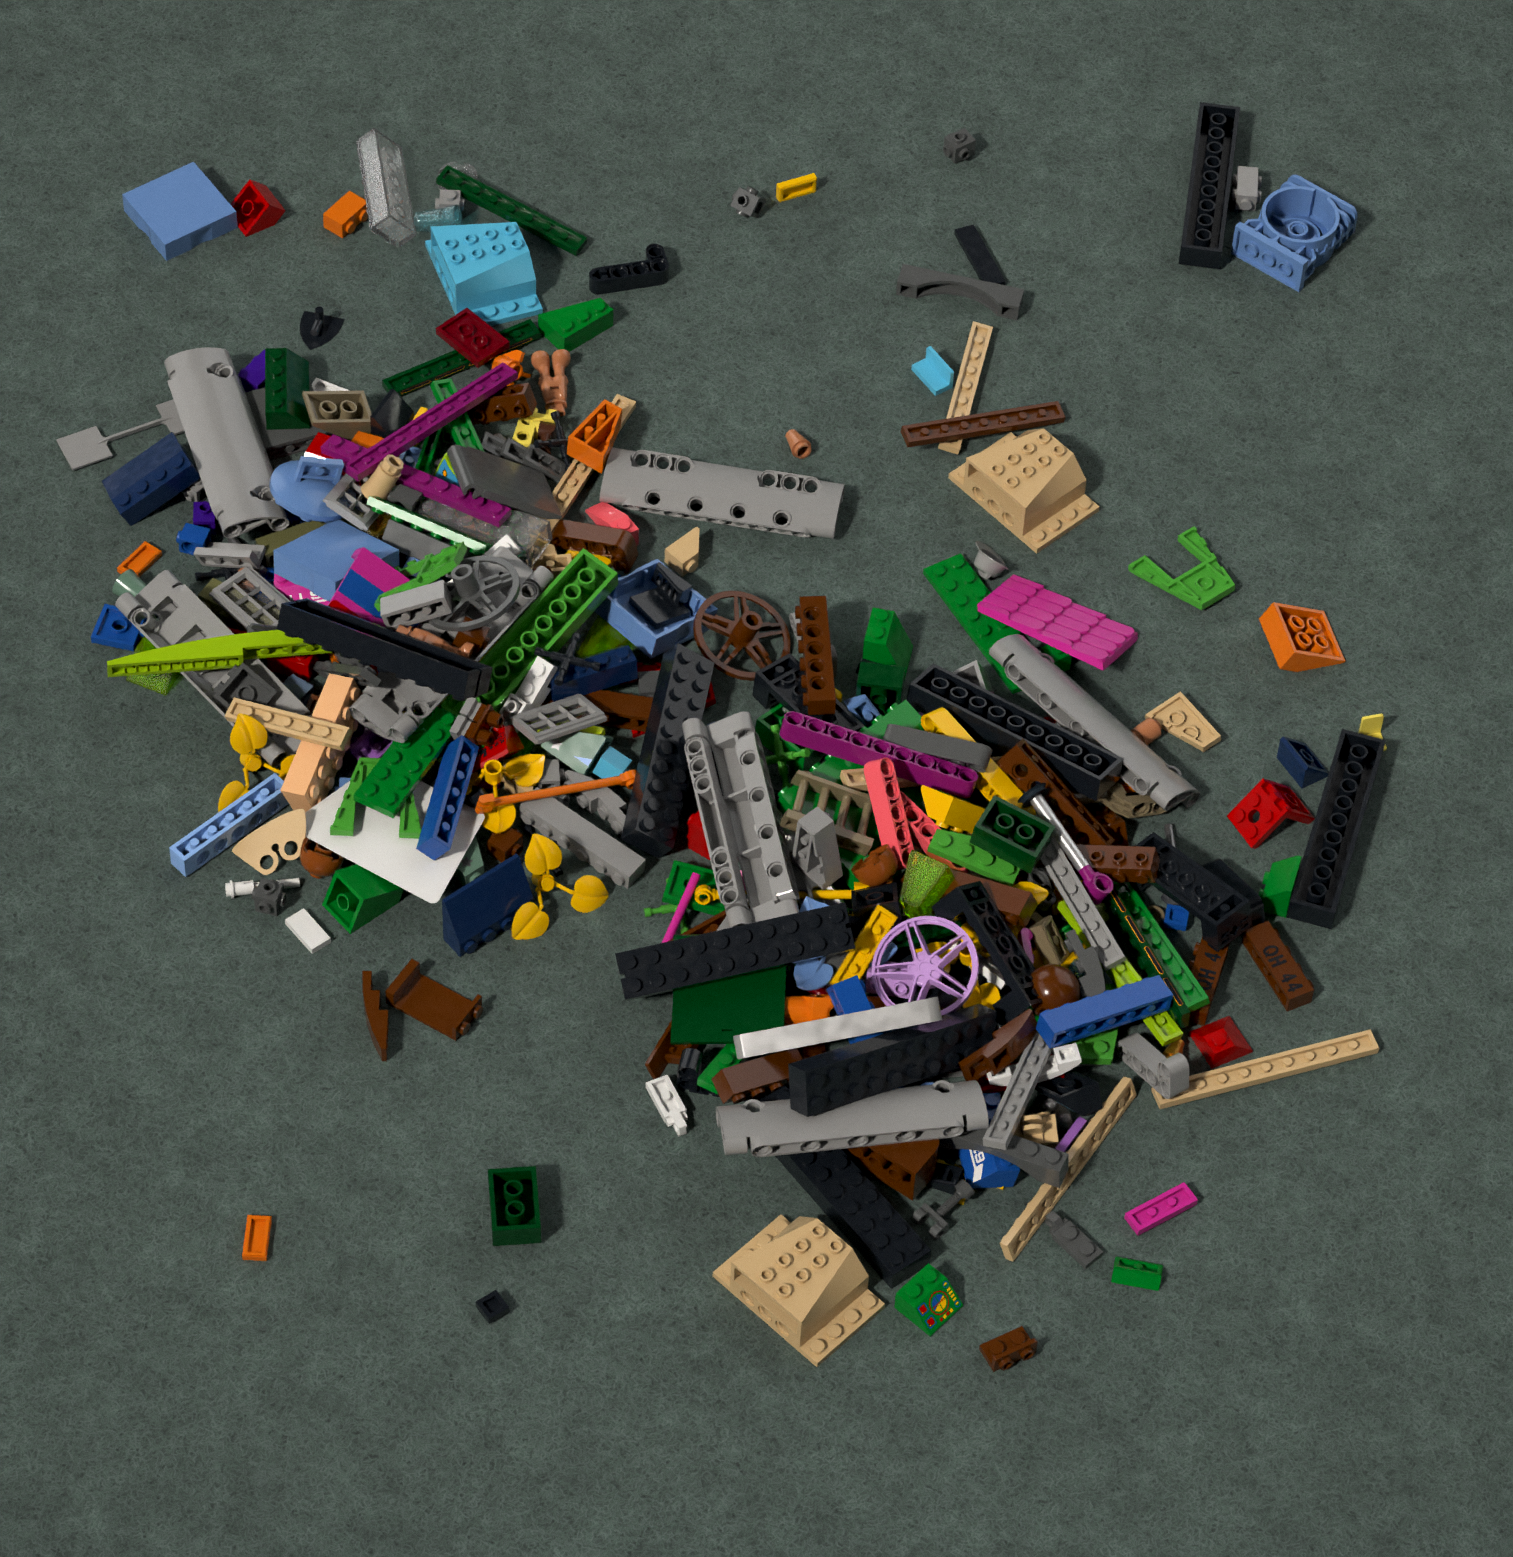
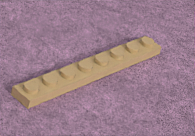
[938,321,993,455]

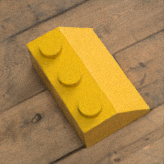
[921,785,985,836]

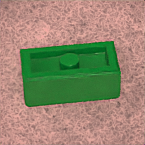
[1111,1257,1163,1291]

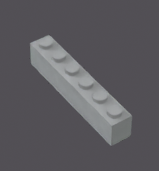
[519,787,646,889]

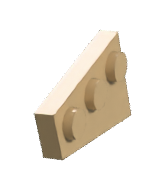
[1145,691,1221,752]

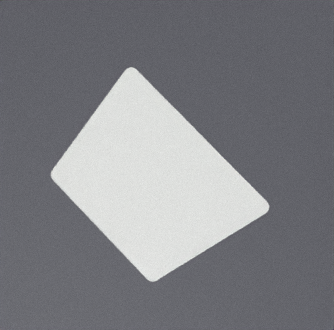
[305,781,485,903]

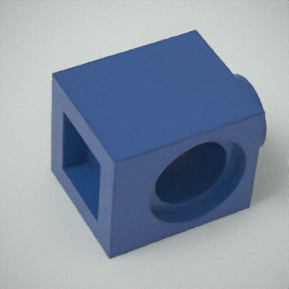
[176,523,212,555]

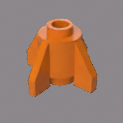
[492,350,531,386]

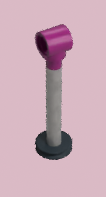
[1018,783,1113,905]

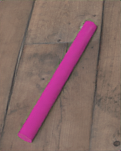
[661,872,701,943]

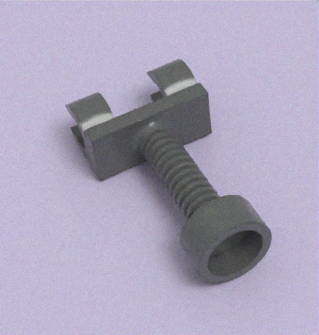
[912,1179,975,1241]

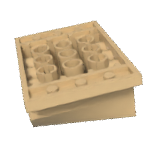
[948,428,1099,554]
[713,1215,885,1367]

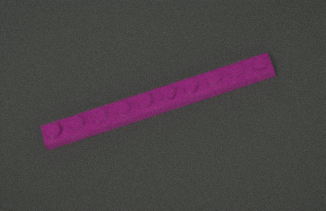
[343,363,518,481]
[321,434,512,528]

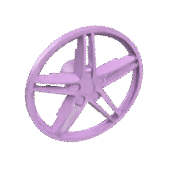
[872,916,979,1015]

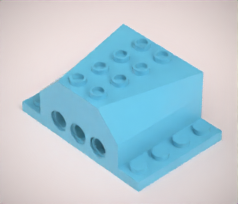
[425,222,543,326]

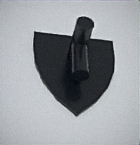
[300,307,345,350]

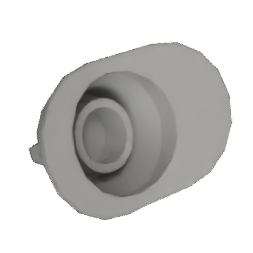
[974,541,1009,580]

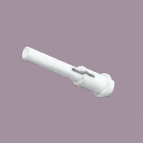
[225,878,300,899]

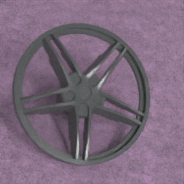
[427,556,521,631]

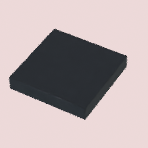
[629,587,691,629]

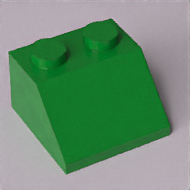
[1258,855,1302,918]

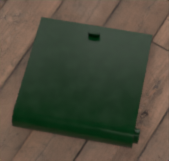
[670,934,787,1045]

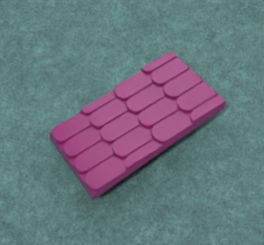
[977,574,1138,671]

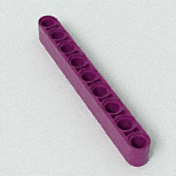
[780,711,978,798]

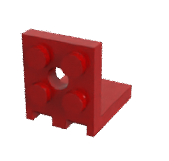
[1227,778,1315,849]

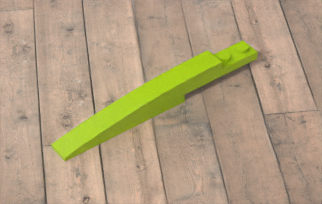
[107,630,332,677]

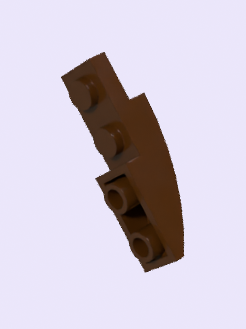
[959,1008,1037,1081]

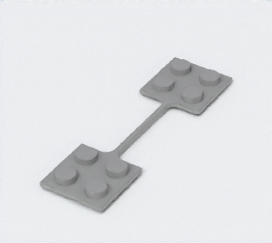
[56,399,185,471]

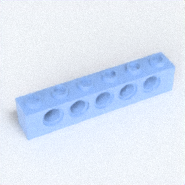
[169,773,289,877]

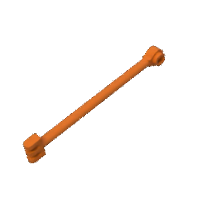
[475,770,637,814]

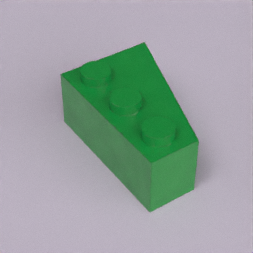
[538,298,614,352]

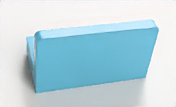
[911,346,954,396]

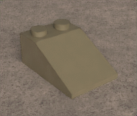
[302,390,372,440]

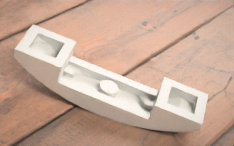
[987,1043,1082,1086]

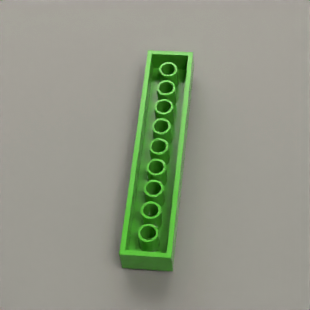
[440,548,618,716]

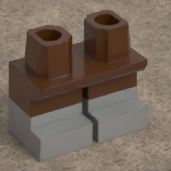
[449,697,504,748]

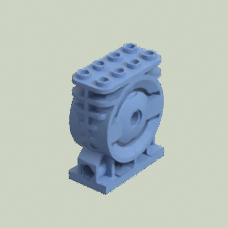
[1231,175,1358,292]

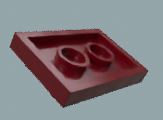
[436,308,510,368]

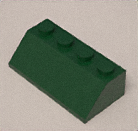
[265,348,310,430]

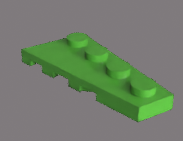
[927,829,1021,887]

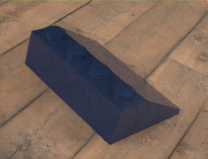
[102,432,200,526]
[442,853,534,957]

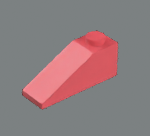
[585,502,639,546]

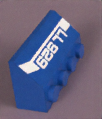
[958,1093,1020,1188]

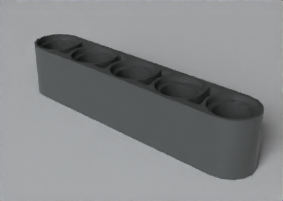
[883,724,992,773]

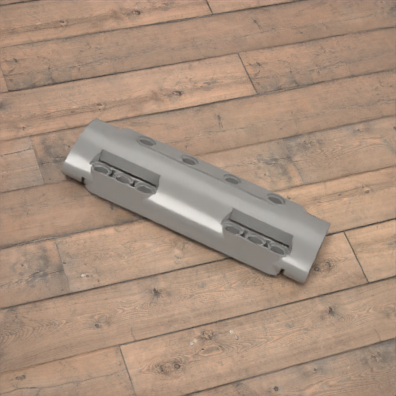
[599,447,845,539]
[682,712,799,928]

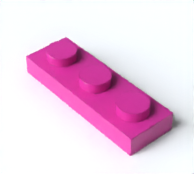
[1124,1182,1198,1236]

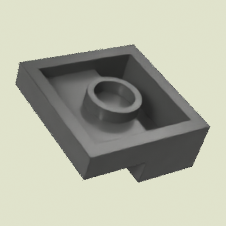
[213,663,277,710]

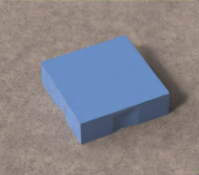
[122,162,238,261]
[273,520,399,602]
[594,559,718,659]

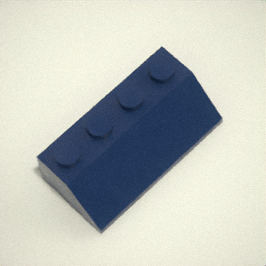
[547,645,638,702]

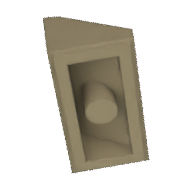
[1029,915,1069,965]

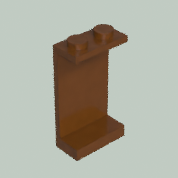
[385,959,483,1041]

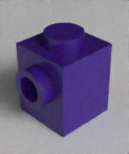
[193,501,217,535]

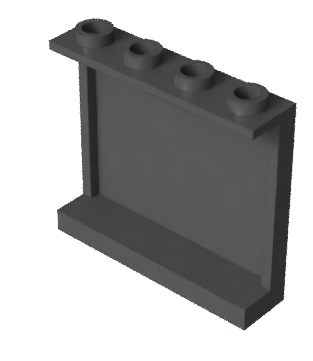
[245,380,331,460]

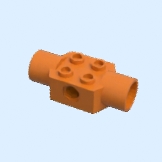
[784,994,886,1026]

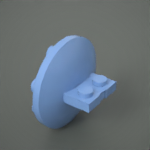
[269,456,356,523]

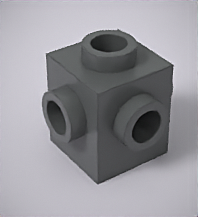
[943,128,976,164]
[730,186,767,218]
[251,878,287,916]

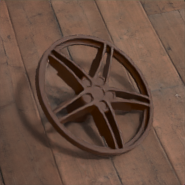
[693,591,791,681]

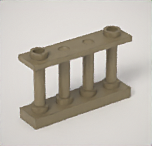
[779,770,874,856]

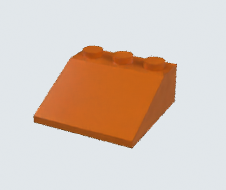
[1259,602,1345,672]

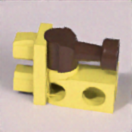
[512,408,557,454]

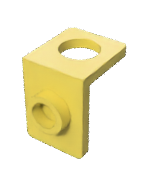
[1359,713,1387,751]

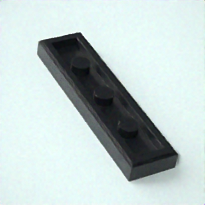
[954,224,1006,285]

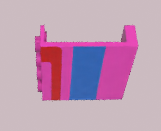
[327,547,419,627]

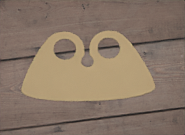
[232,809,306,875]

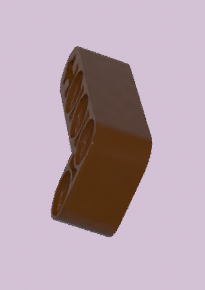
[549,520,638,574]

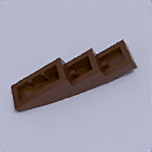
[362,971,389,1061]

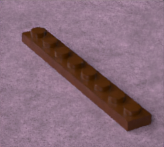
[901,401,1066,448]

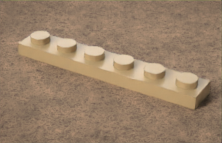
[224,697,352,751]

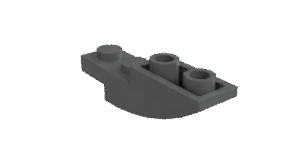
[1064,929,1106,999]

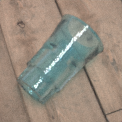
[414,205,462,233]

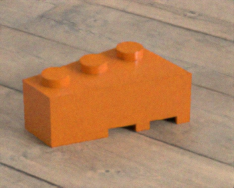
[567,399,622,474]

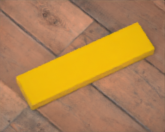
[830,904,898,985]

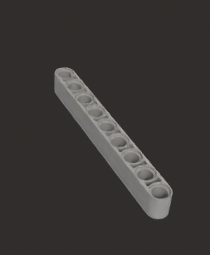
[733,997,942,1059]

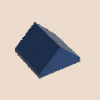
[1277,736,1329,789]

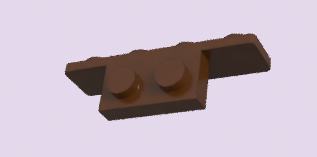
[645,1020,700,1079]

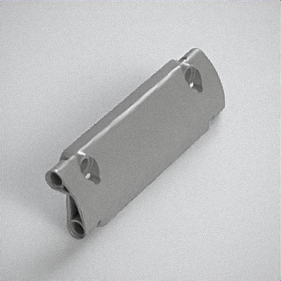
[164,347,290,538]
[349,546,554,743]
[115,570,312,768]
[989,634,1200,811]
[716,1080,989,1157]

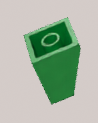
[863,607,913,681]
[322,864,404,934]

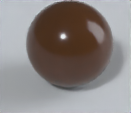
[1026,964,1080,1016]

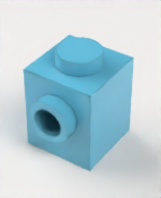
[592,746,632,787]

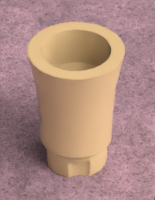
[361,454,404,500]

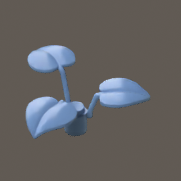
[794,896,898,990]

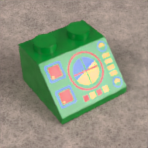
[894,1263,963,1337]

